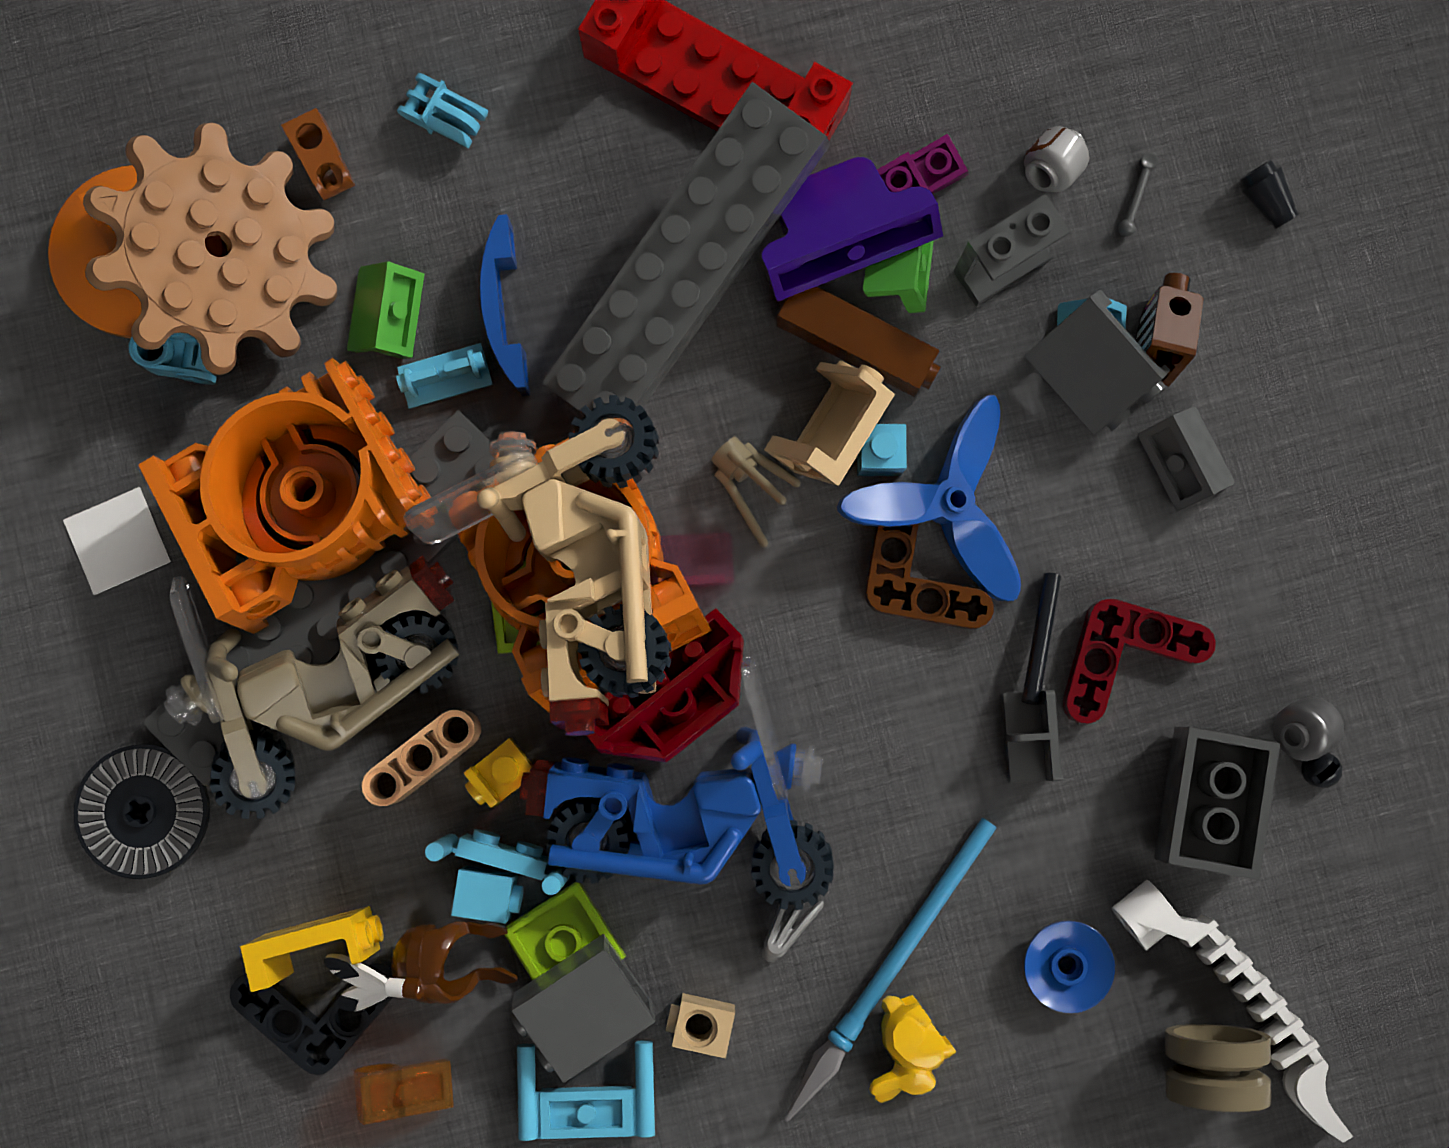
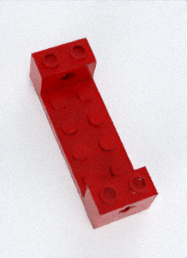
[578,0,853,141]

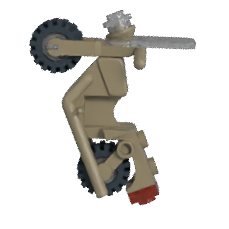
[164,555,460,819]

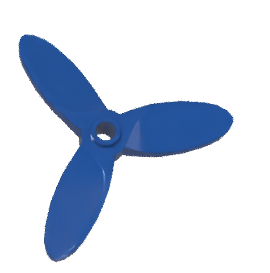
[837,395,1021,602]

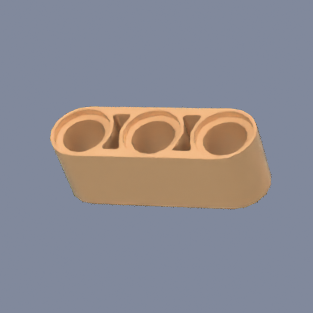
[362,710,481,806]

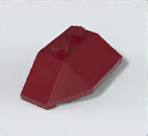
[574,608,744,762]

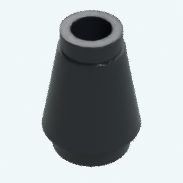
[1240,160,1299,229]

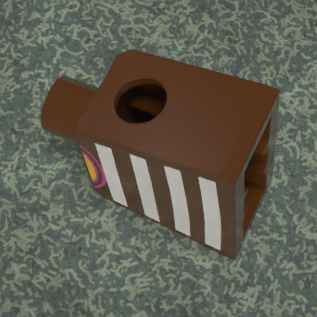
[1135,273,1204,386]

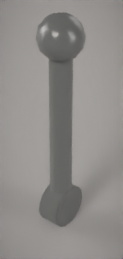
[1118,152,1158,237]

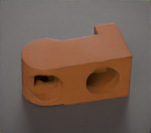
[281,108,356,201]

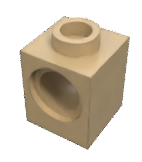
[666,993,735,1059]

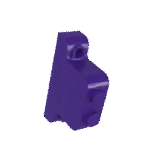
[762,157,944,302]

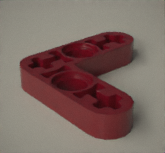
[1062,599,1216,724]

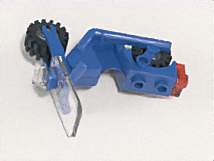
[520,656,834,910]

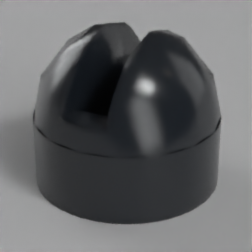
[1302,753,1342,788]

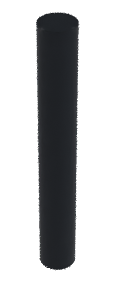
[1021,573,1061,705]

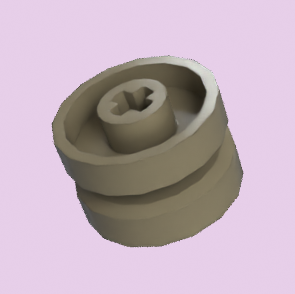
[1165,1024,1271,1112]

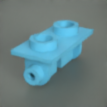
[396,343,493,409]

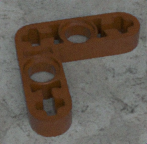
[865,523,994,629]

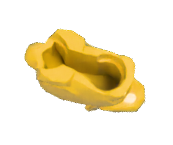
[869,995,956,1103]

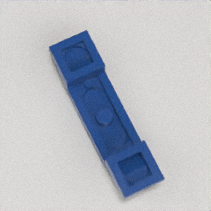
[480,214,530,396]

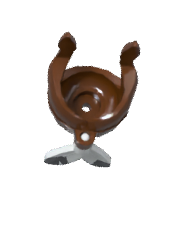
[324,921,517,1012]

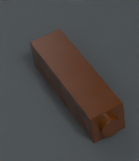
[776,286,941,397]

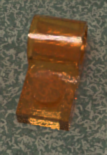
[354,1058,454,1125]

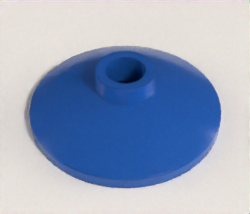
[1024,921,1115,1013]

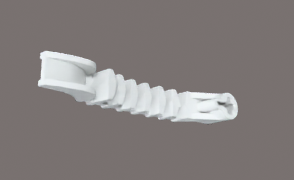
[1111,880,1353,1143]

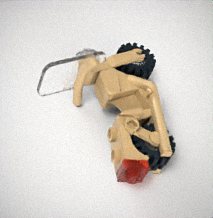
[403,395,672,736]

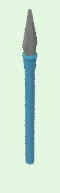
[785,818,997,1122]

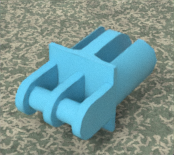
[397,73,489,149]

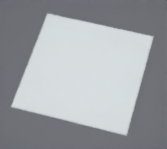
[63,487,171,595]

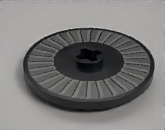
[73,744,210,879]

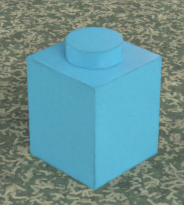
[857,424,907,476]
[451,866,523,924]

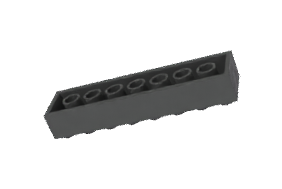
[542,82,831,435]

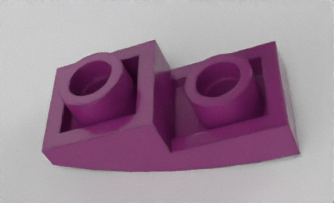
[877,134,969,194]

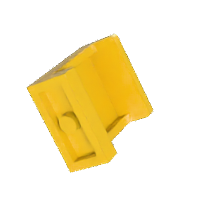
[240,906,384,992]

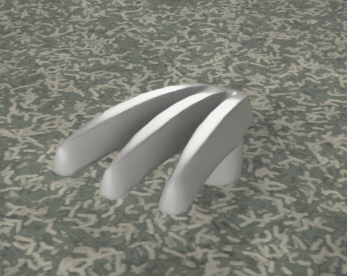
[762,901,823,962]

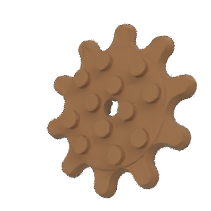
[83,122,338,375]

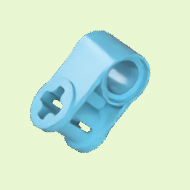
[129,333,217,385]

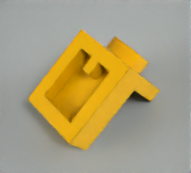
[463,738,539,808]

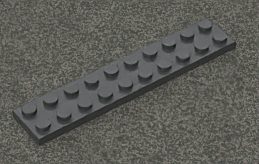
[143,410,501,786]

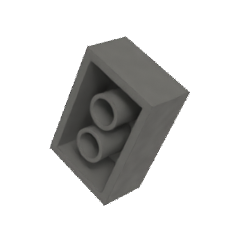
[1154,727,1280,880]

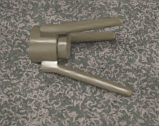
[711,436,801,548]

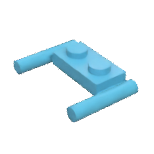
[425,829,570,895]
[517,1040,655,1141]

